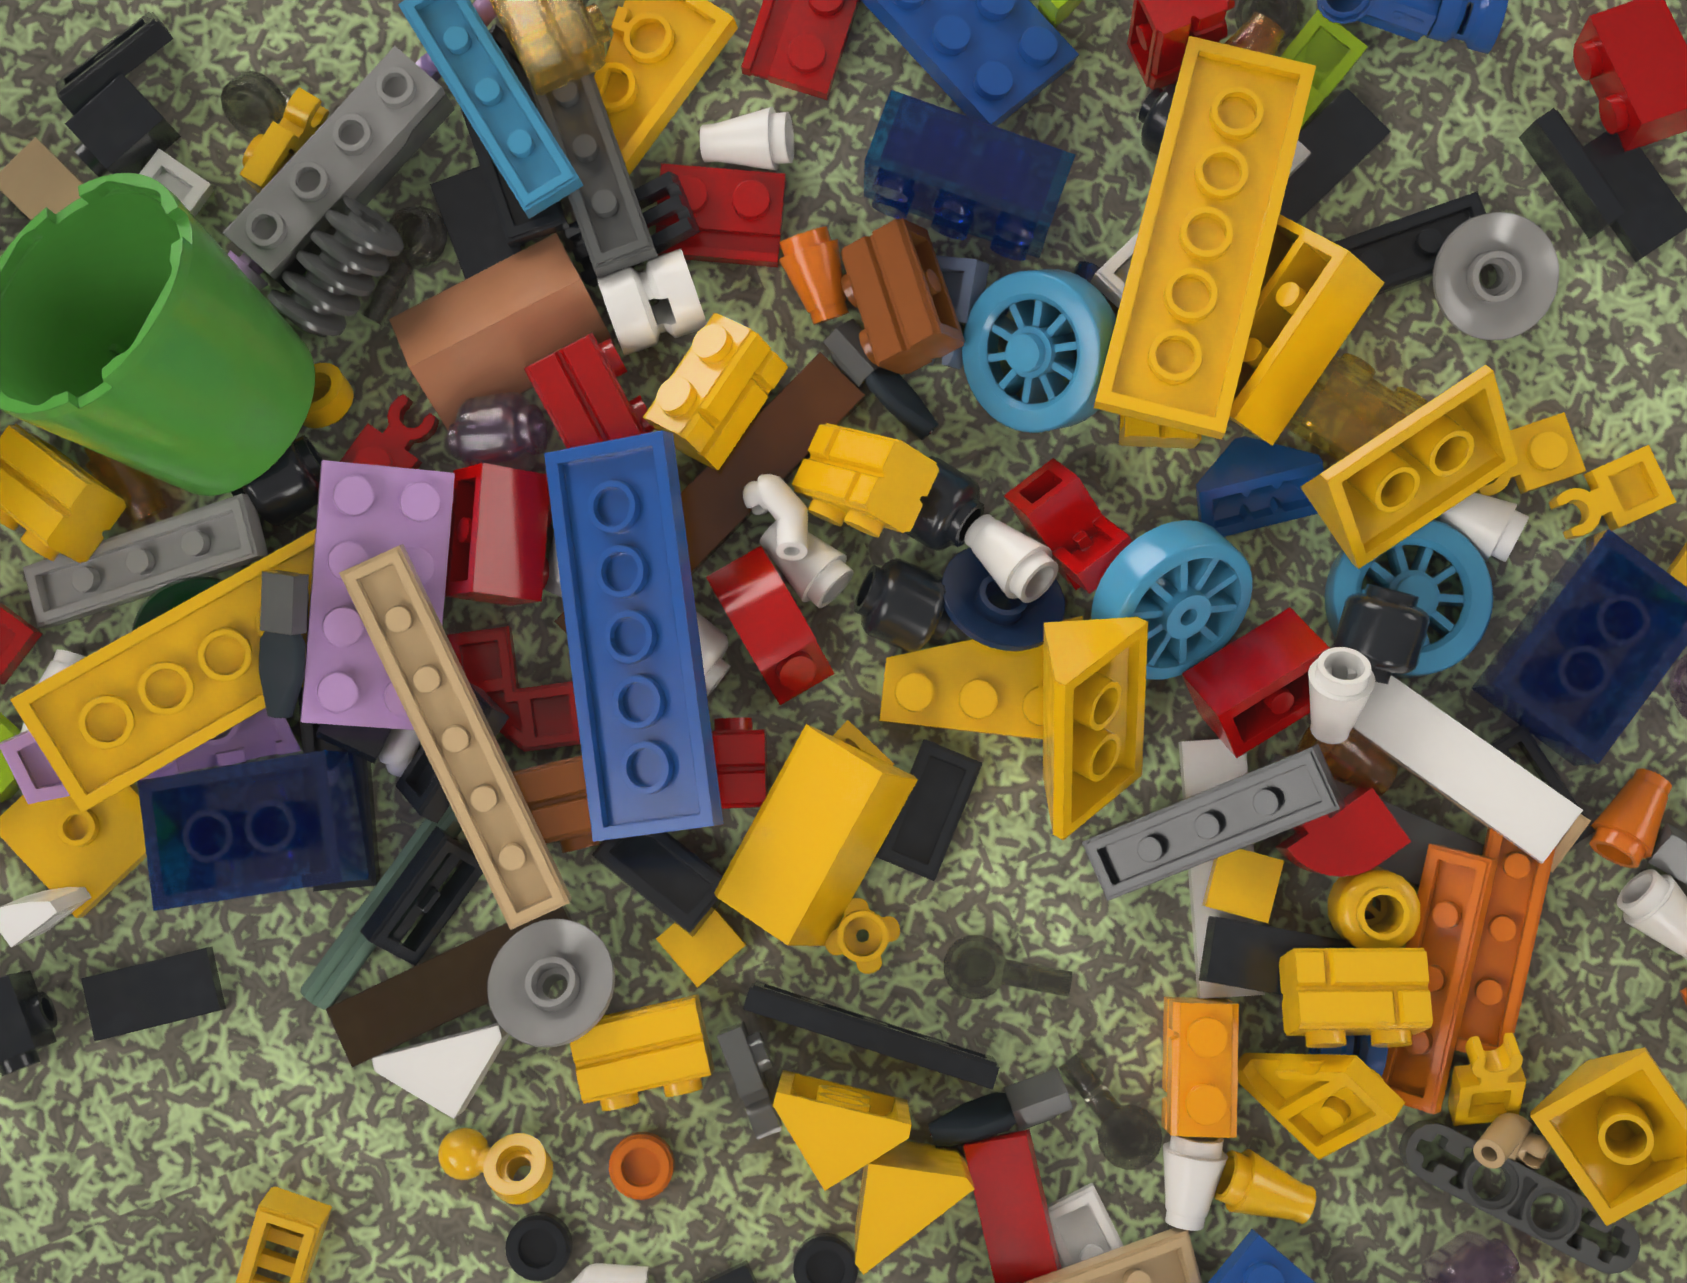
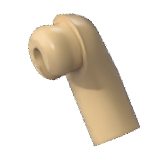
[1473,1113,1551,1170]

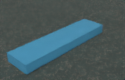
[398,0,584,219]

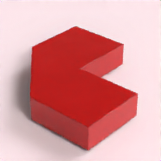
[447,626,581,752]

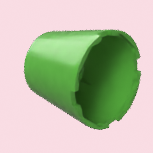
[0,173,315,496]

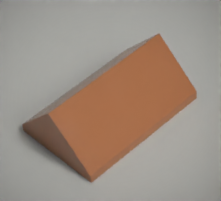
[389,233,615,431]

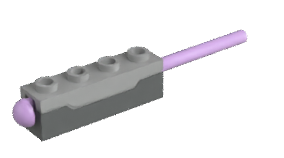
[223,0,511,292]

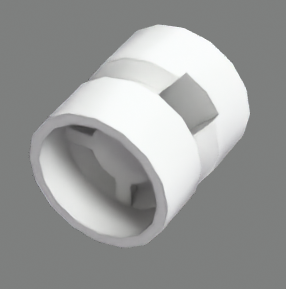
[597,249,707,356]

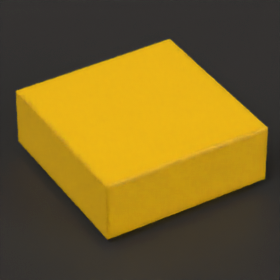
[1202,849,1284,923]
[656,909,747,988]

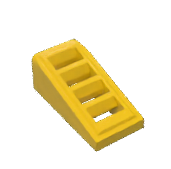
[236,1187,332,1283]

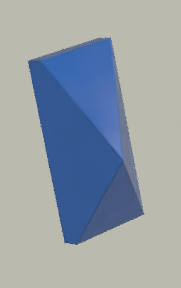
[1195,436,1324,537]

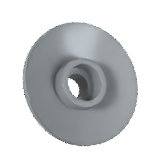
[1433,212,1559,340]
[487,919,615,1048]

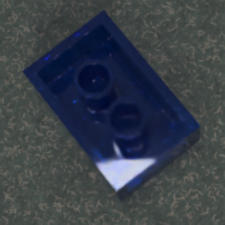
[864,90,1075,261]
[1471,529,1687,766]
[137,750,369,911]

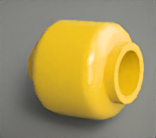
[1328,866,1420,948]

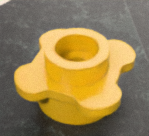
[825,898,900,974]

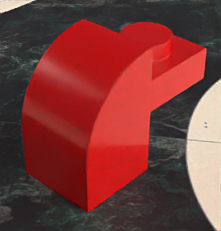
[1003,458,1133,594]
[706,545,835,705]
[1276,788,1411,877]

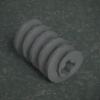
[267,196,404,337]

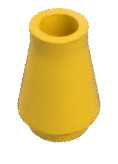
[1214,1149,1316,1224]

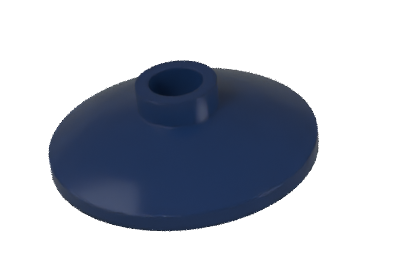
[942,548,1065,651]

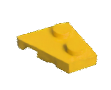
[1238,1053,1405,1160]

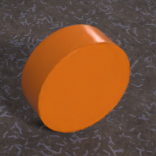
[609,1132,675,1200]

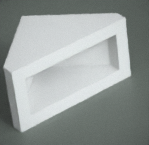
[372,1023,509,1119]

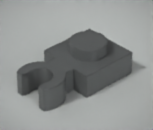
[717,1021,783,1140]

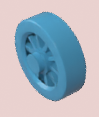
[962,269,1116,433]
[1091,520,1253,680]
[1324,520,1493,678]

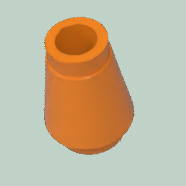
[779,226,849,325]
[1589,768,1672,868]

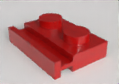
[741,0,860,100]
[655,163,786,267]

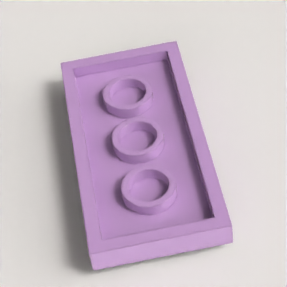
[300,460,455,730]

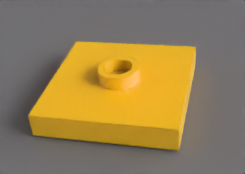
[0,784,176,918]

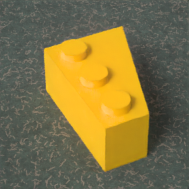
[1229,214,1385,446]

